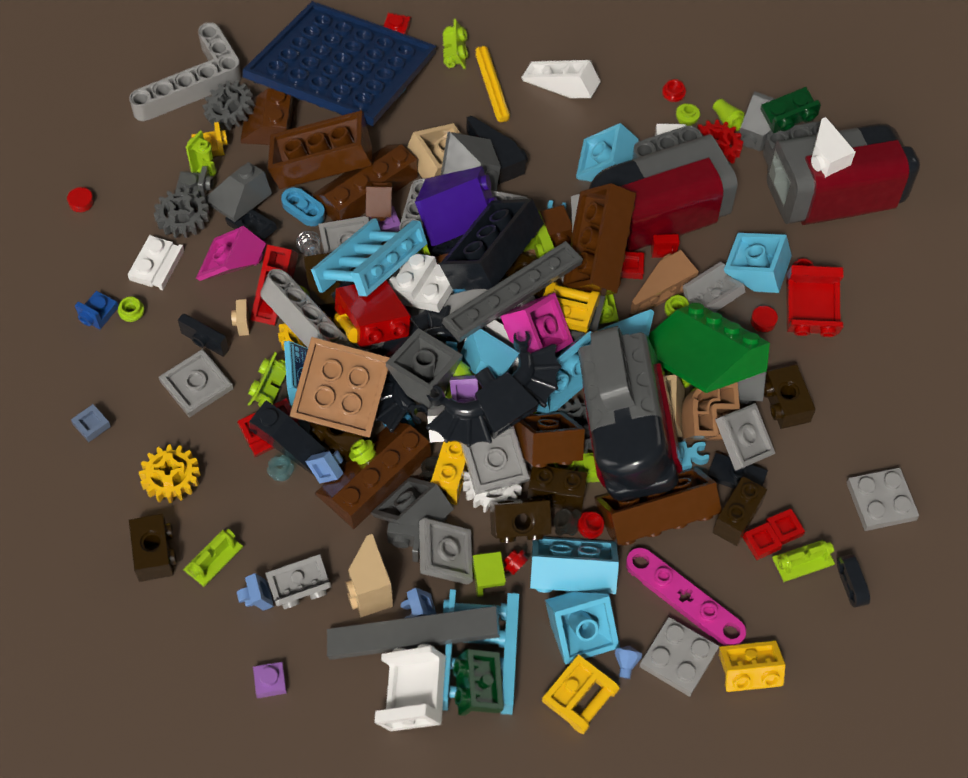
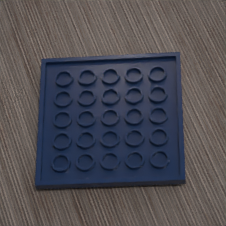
[243,1,436,126]

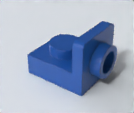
[75,291,118,330]

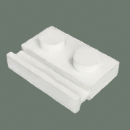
[128,235,184,290]

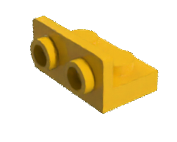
[431,441,468,505]
[719,641,785,692]

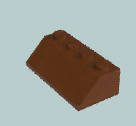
[268,110,372,189]
[310,144,418,221]
[562,183,636,296]
[315,422,431,529]
[594,467,722,545]

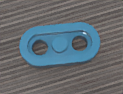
[281,187,325,226]

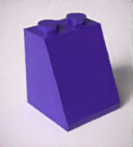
[415,166,497,246]

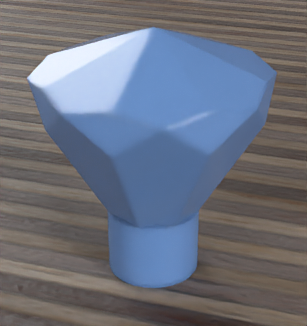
[615,646,642,679]

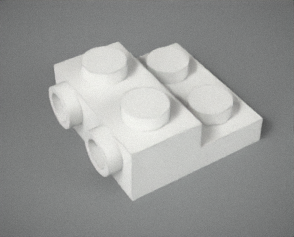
[388,253,454,312]

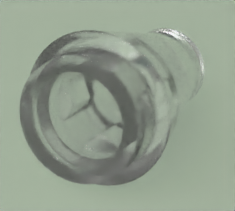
[296,231,321,256]

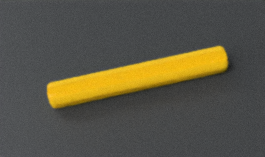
[475,46,510,123]

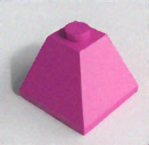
[196,226,266,281]
[500,292,573,353]

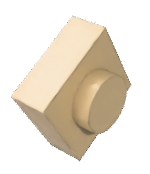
[231,299,250,336]

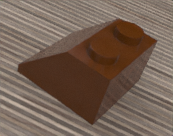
[240,88,294,145]
[513,412,585,468]

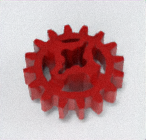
[697,120,743,164]

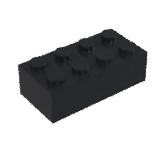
[439,198,544,290]

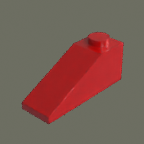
[250,244,299,326]

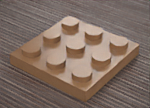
[290,337,390,438]

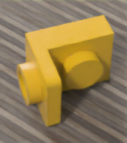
[192,122,228,157]

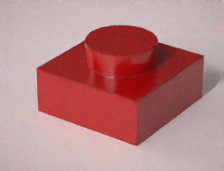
[383,13,411,35]
[651,234,680,258]
[620,251,644,279]
[766,509,805,545]
[742,522,782,560]

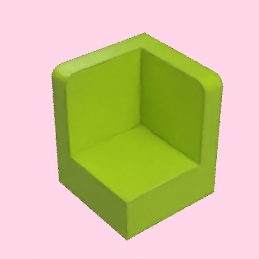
[473,552,506,597]

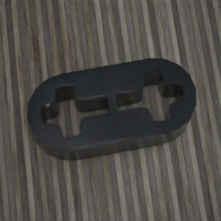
[837,554,870,608]

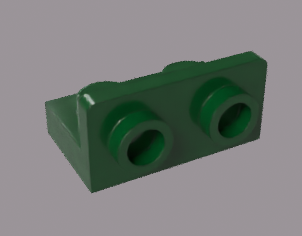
[760,87,821,133]
[453,649,504,716]

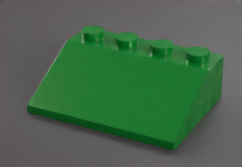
[648,303,770,393]

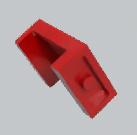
[787,265,844,337]
[335,280,410,347]

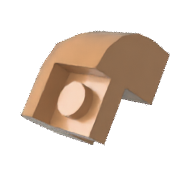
[681,382,740,442]

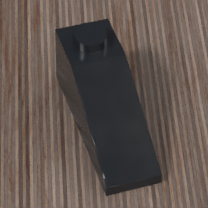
[466,116,528,184]
[249,400,328,475]

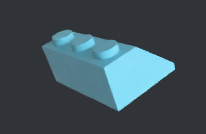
[536,331,592,414]
[530,537,619,595]

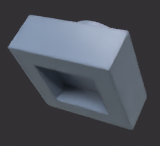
[71,404,111,443]

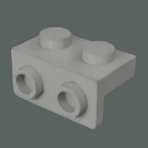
[683,262,745,312]
[265,554,332,609]

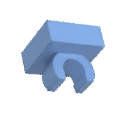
[305,451,344,483]
[237,573,274,611]
[401,588,436,618]

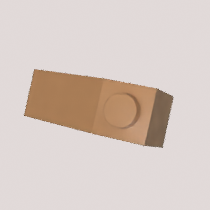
[630,250,699,317]

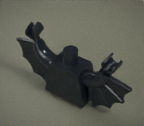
[375,305,458,432]
[426,331,562,447]

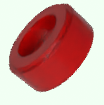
[67,187,94,212]
[751,306,778,332]

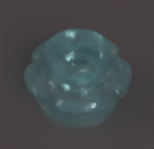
[267,455,294,481]

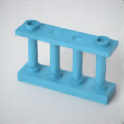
[311,218,427,296]
[442,589,519,715]

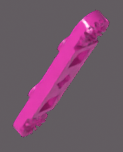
[626,548,746,646]

